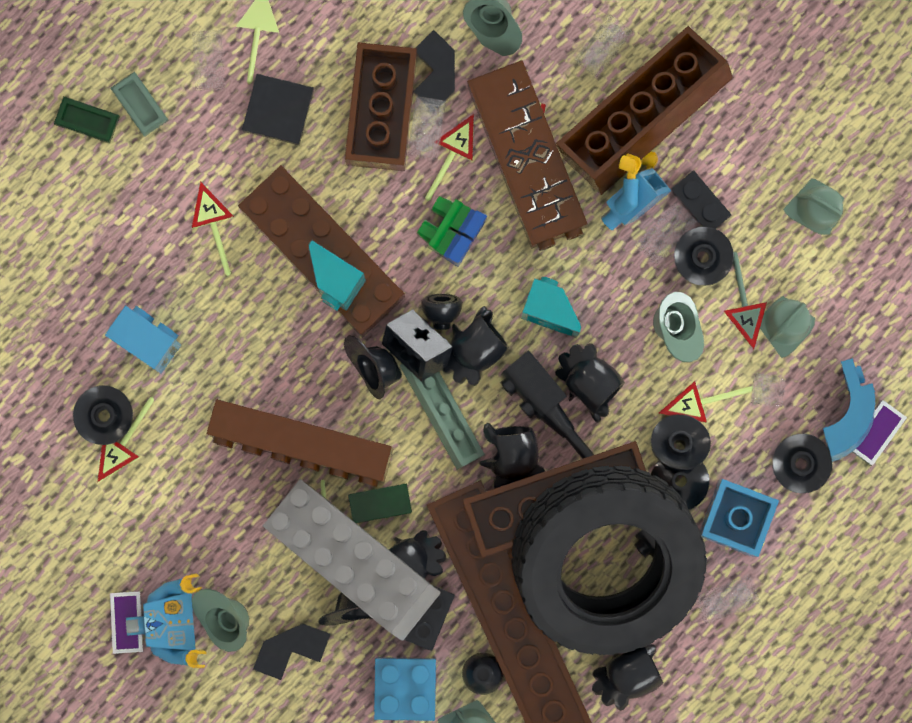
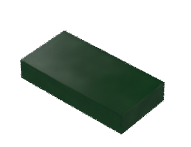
[54,96,120,144]
[348,483,412,523]

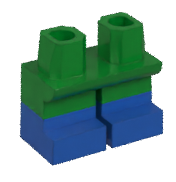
[417,196,487,267]

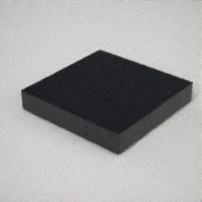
[242,74,314,146]

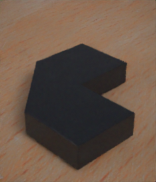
[413,30,455,113]
[253,623,331,680]

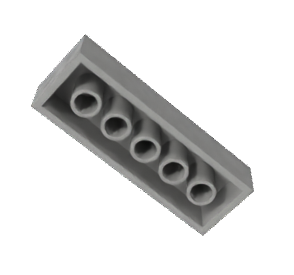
[263,479,441,641]

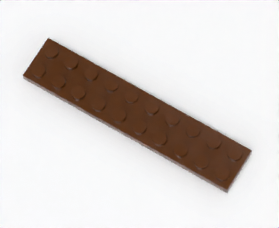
[427,480,592,723]

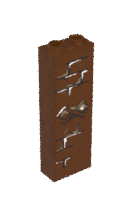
[467,60,588,251]

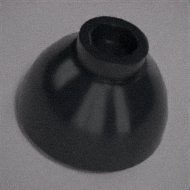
[421,294,463,330]
[462,653,504,695]

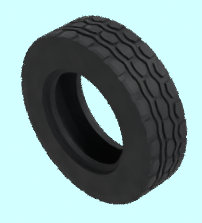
[511,466,707,655]

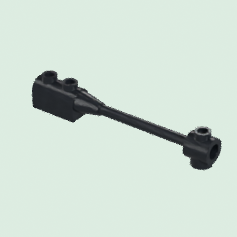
[500,350,655,558]

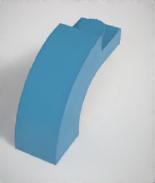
[823,358,876,462]

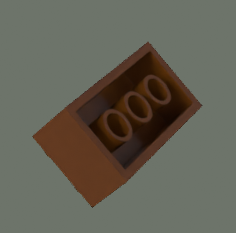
[345,42,417,171]

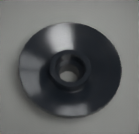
[674,226,734,286]
[73,385,133,445]
[651,414,711,470]
[772,434,832,494]
[651,460,710,510]

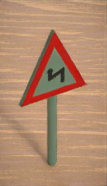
[724,252,767,349]

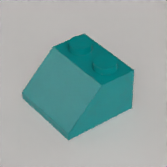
[309,241,366,311]
[521,276,581,338]

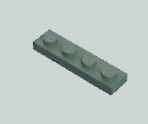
[400,364,485,470]

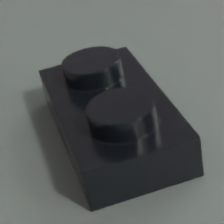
[671,170,732,229]

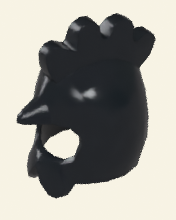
[442,306,509,386]
[555,343,625,423]
[479,423,545,489]
[388,530,446,579]
[592,644,664,711]

